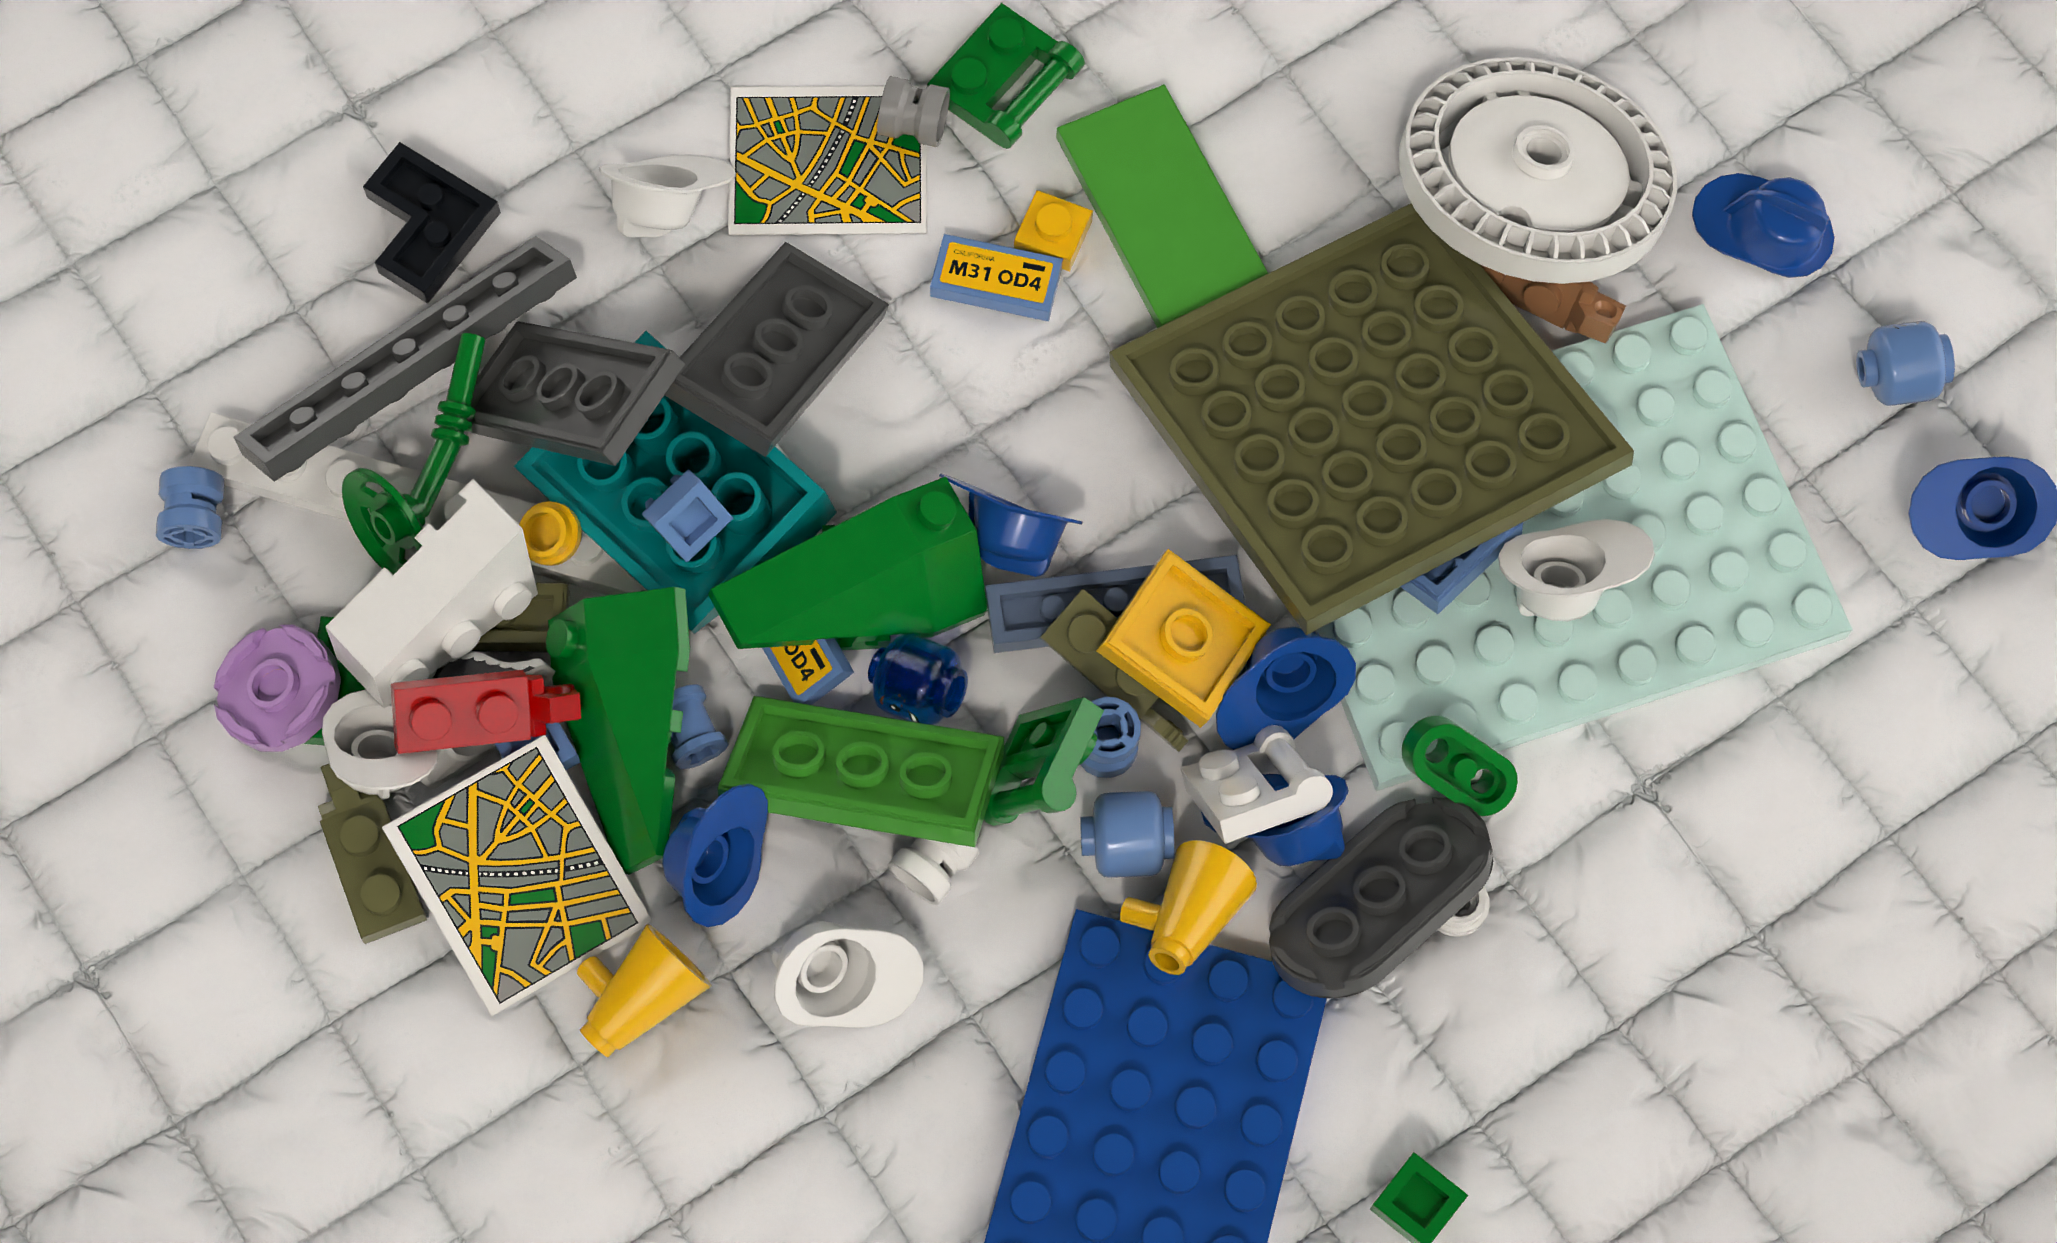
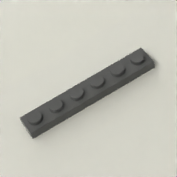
[234,236,577,482]

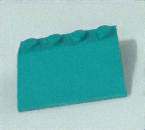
[514,331,837,634]

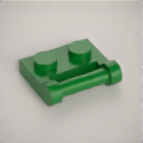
[927,3,1085,149]
[984,697,1104,826]

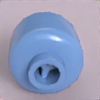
[1856,321,1955,406]
[1080,791,1174,878]

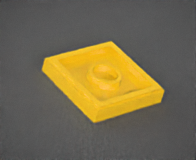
[1096,549,1271,728]

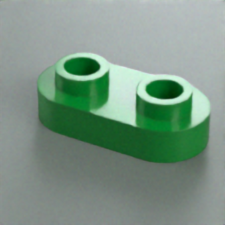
[1401,716,1518,816]

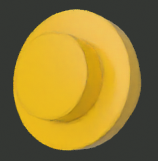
[519,501,582,566]

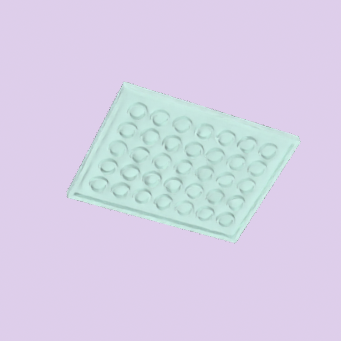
[1316,304,1853,791]

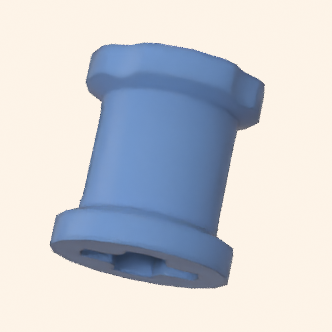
[670,684,729,770]

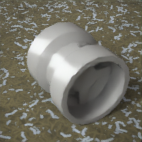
[877,76,950,147]

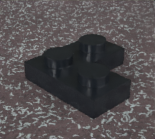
[363,142,501,304]

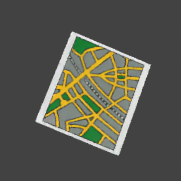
[728,85,927,235]
[382,735,653,1017]

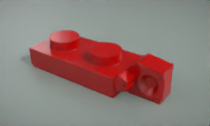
[391,670,581,754]

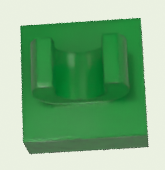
[1370,1152,1468,1243]

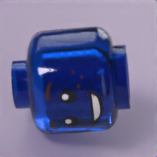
[868,634,968,725]

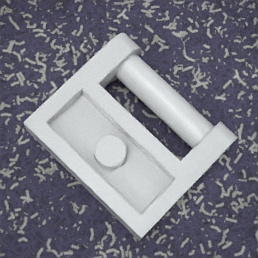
[1181,725,1333,844]

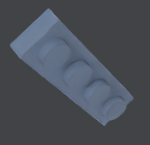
[985,555,1246,653]

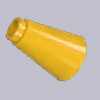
[1120,840,1257,975]
[577,924,712,1057]

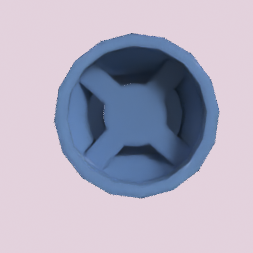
[156,466,225,549]
[1080,697,1141,778]

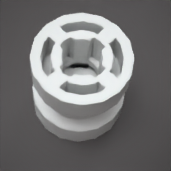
[887,838,979,905]

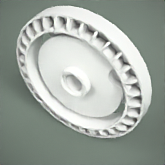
[1399,57,1677,284]

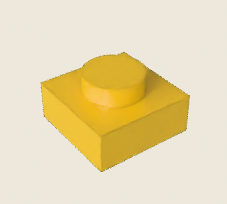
[1014,190,1093,272]

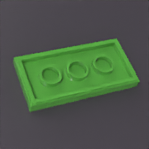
[1056,84,1268,328]
[717,696,1004,848]

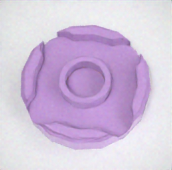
[214,625,341,752]

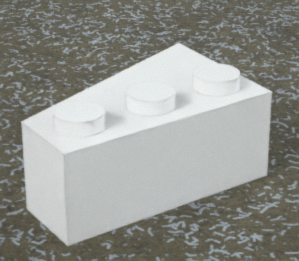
[325,479,538,709]

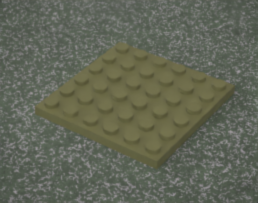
[1109,203,1634,635]

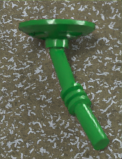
[342,333,486,575]

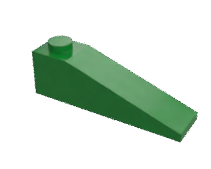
[708,476,988,649]
[546,587,690,875]

